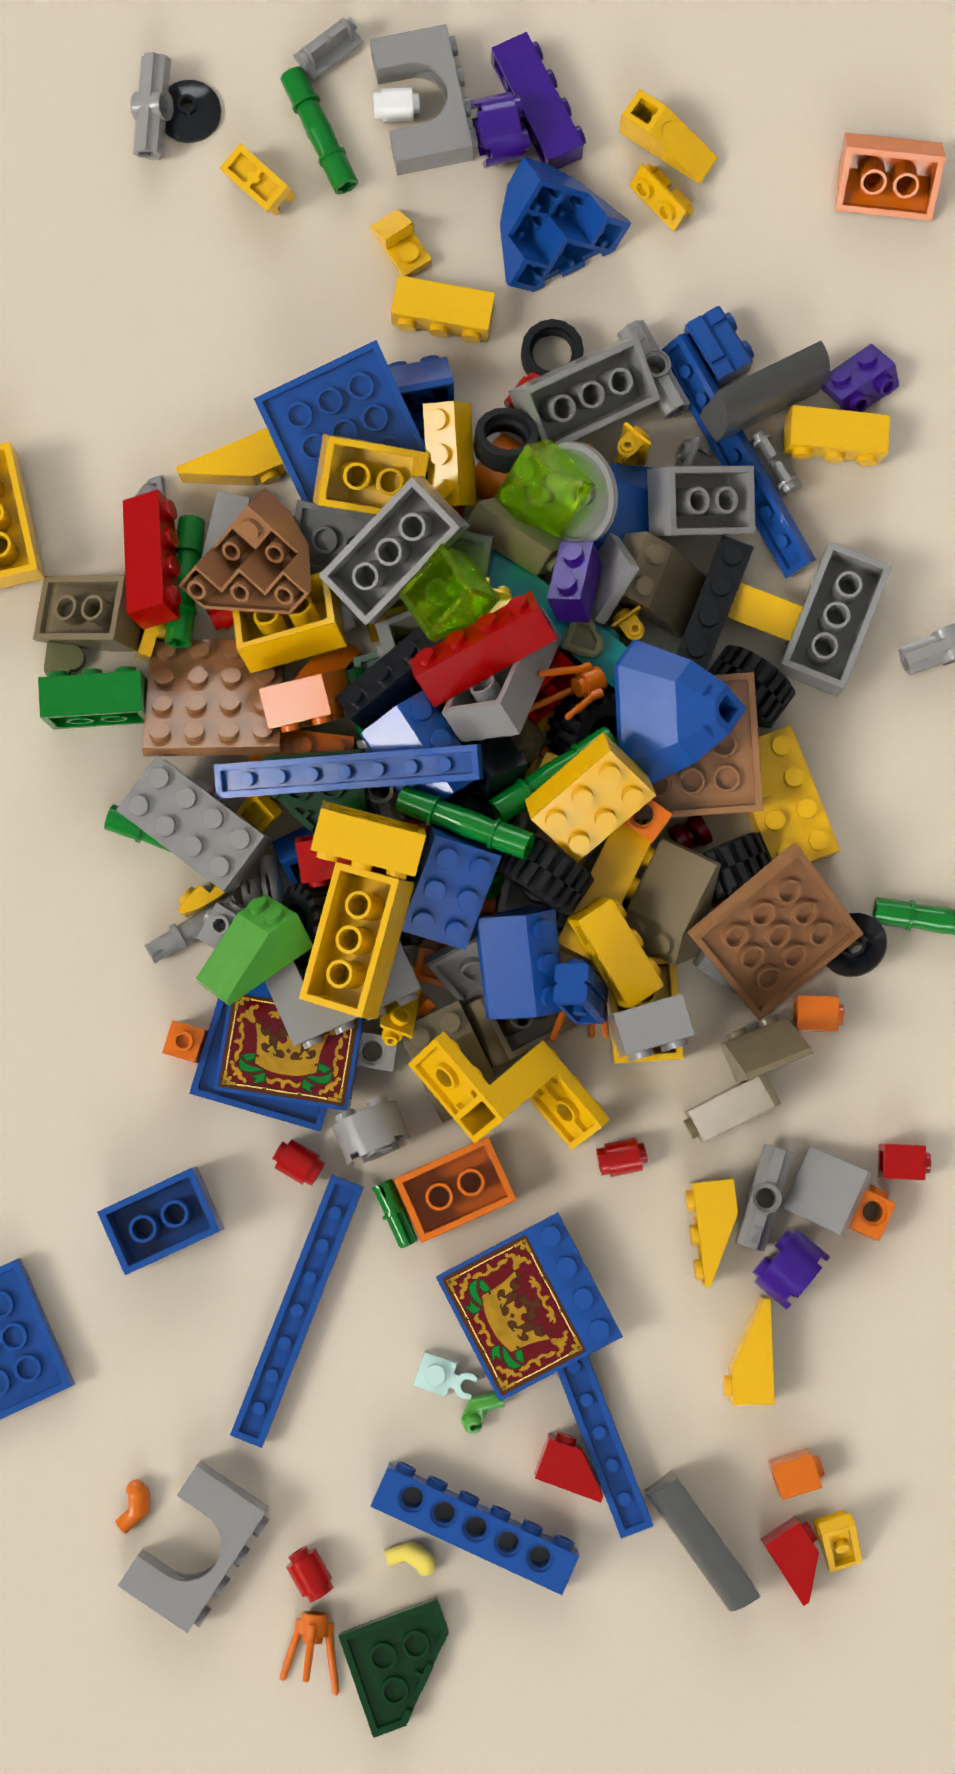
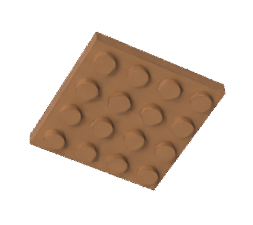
[142,639,284,756]
[634,672,764,820]
[687,843,864,1021]

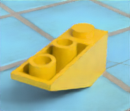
[619,89,718,185]
[685,1178,738,1288]

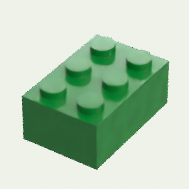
[38,666,148,730]

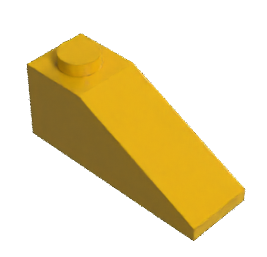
[175,428,286,486]
[722,1296,775,1406]

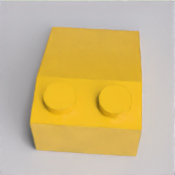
[313,434,429,514]

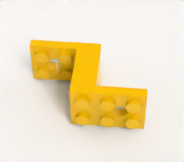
[408,1031,611,1150]

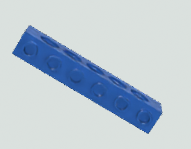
[370,1461,579,1595]

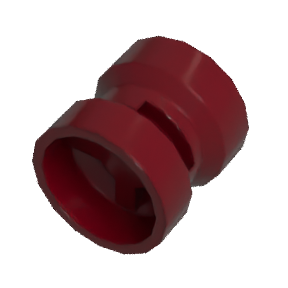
[667,815,713,850]

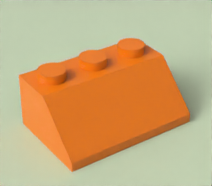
[835,132,946,221]

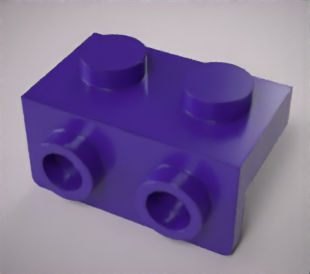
[821,343,899,412]

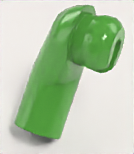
[461,1391,505,1434]

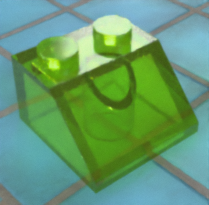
[494,439,596,537]
[399,543,500,642]

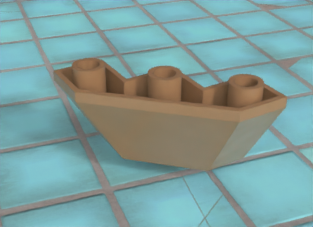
[178,488,311,614]

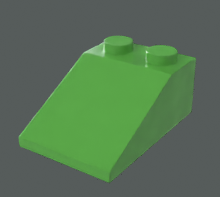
[196,894,313,1006]

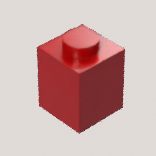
[878,1143,931,1180]

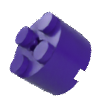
[470,92,530,168]
[752,1229,830,1310]

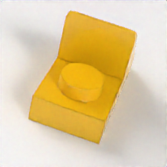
[370,209,432,277]
[813,1510,863,1573]

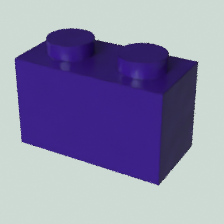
[547,541,603,623]

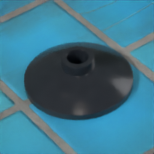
[165,80,221,143]
[826,913,887,977]

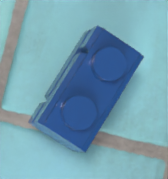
[683,306,754,388]
[553,959,608,1025]

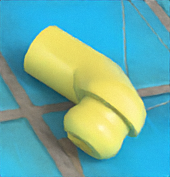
[384,1541,435,1576]

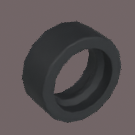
[521,319,584,376]
[473,407,539,473]

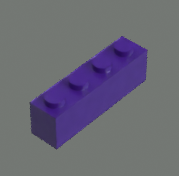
[491,32,586,169]

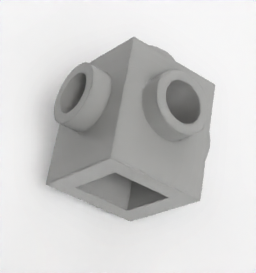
[197,900,246,949]

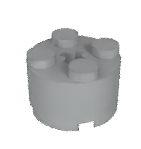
[332,1095,411,1167]

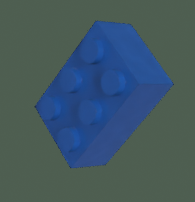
[402,824,502,950]
[97,1167,225,1275]

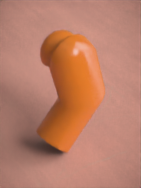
[115,1479,150,1534]

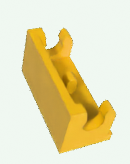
[219,143,296,215]
[727,583,803,641]

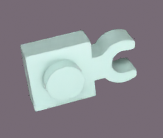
[413,1351,478,1400]

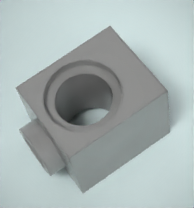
[357,1032,399,1072]

